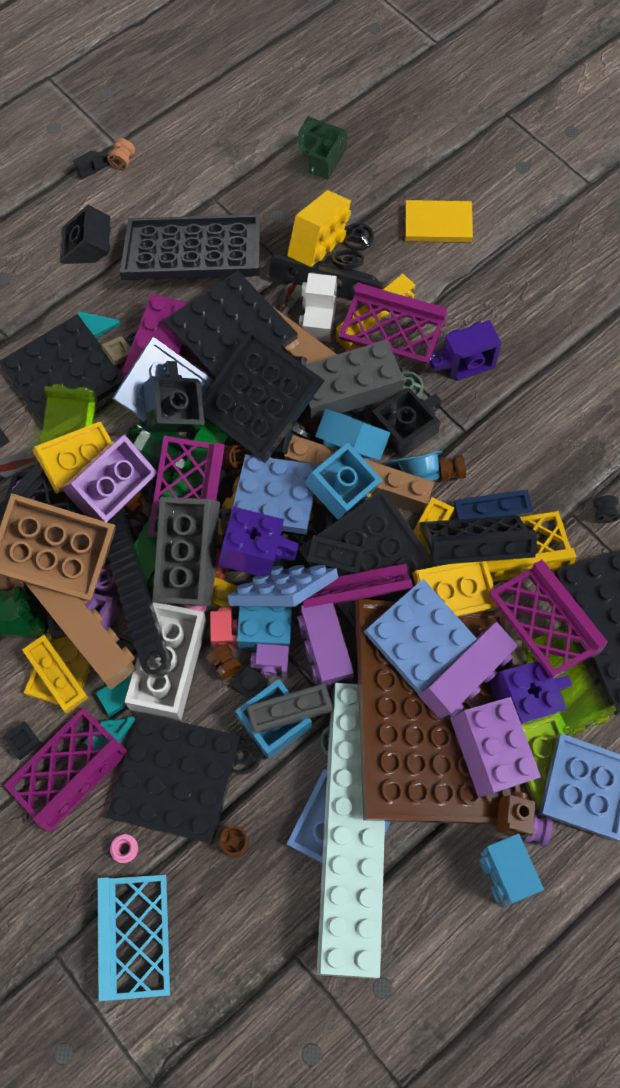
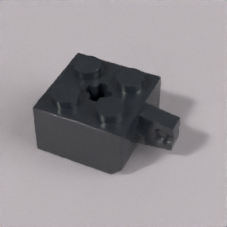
[143,361,205,433]
[371,388,442,459]

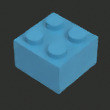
[315,409,390,461]
[305,443,382,519]
[237,606,293,652]
[235,679,312,760]
[479,834,544,907]

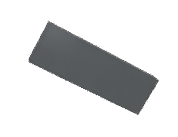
[246,683,333,735]

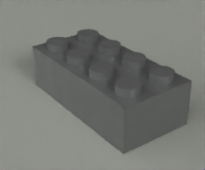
[306,340,404,423]
[153,497,220,606]

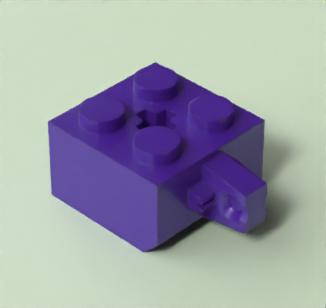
[430,320,502,381]
[218,506,299,577]
[489,661,572,725]

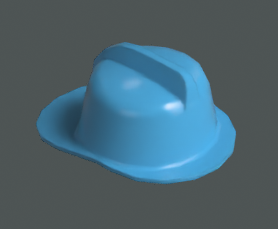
[385,451,443,481]

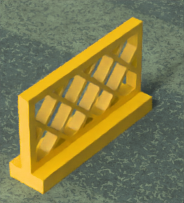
[461,511,576,582]

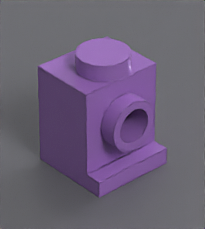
[85,593,121,630]
[251,644,290,679]

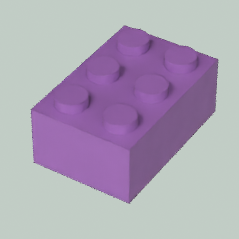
[61,434,158,522]
[297,603,354,693]
[450,697,541,798]

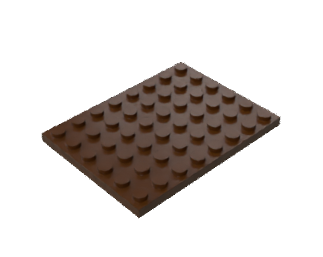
[355,599,520,824]

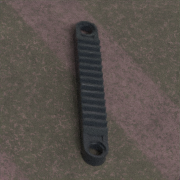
[107,508,171,679]

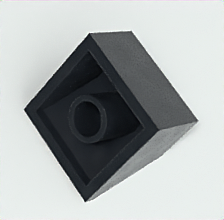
[61,205,111,264]

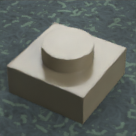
[102,336,131,366]
[509,640,526,669]

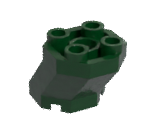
[126,419,191,486]
[0,585,49,639]

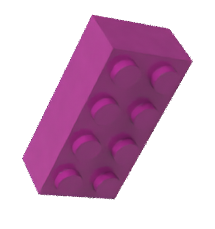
[122,294,188,379]

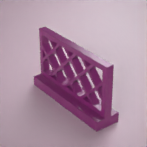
[339,283,447,366]
[148,436,225,537]
[489,560,608,679]
[303,563,413,608]
[4,707,127,833]

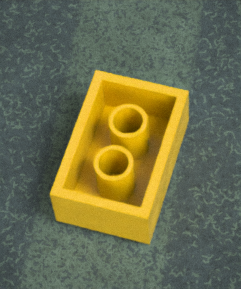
[287,190,351,267]

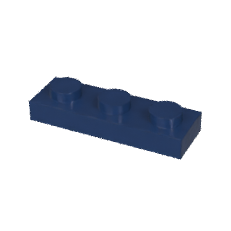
[454,489,533,519]

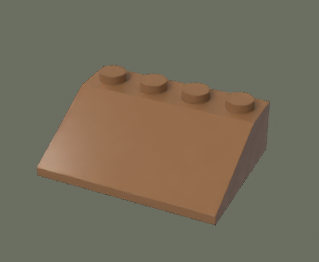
[0,493,116,601]

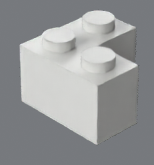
[299,273,337,342]

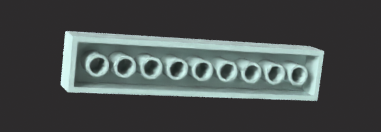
[316,683,385,979]

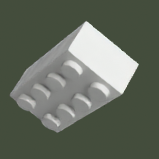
[125,602,207,721]

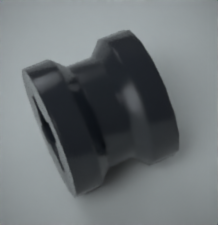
[593,495,620,523]

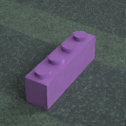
[418,621,518,719]

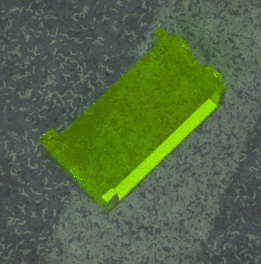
[33,384,97,466]
[522,626,616,737]

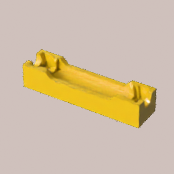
[336,274,416,350]

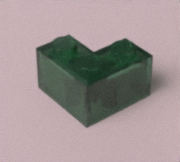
[298,116,347,180]

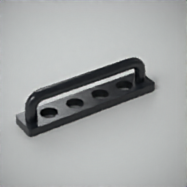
[269,253,383,299]

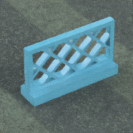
[98,875,170,1002]

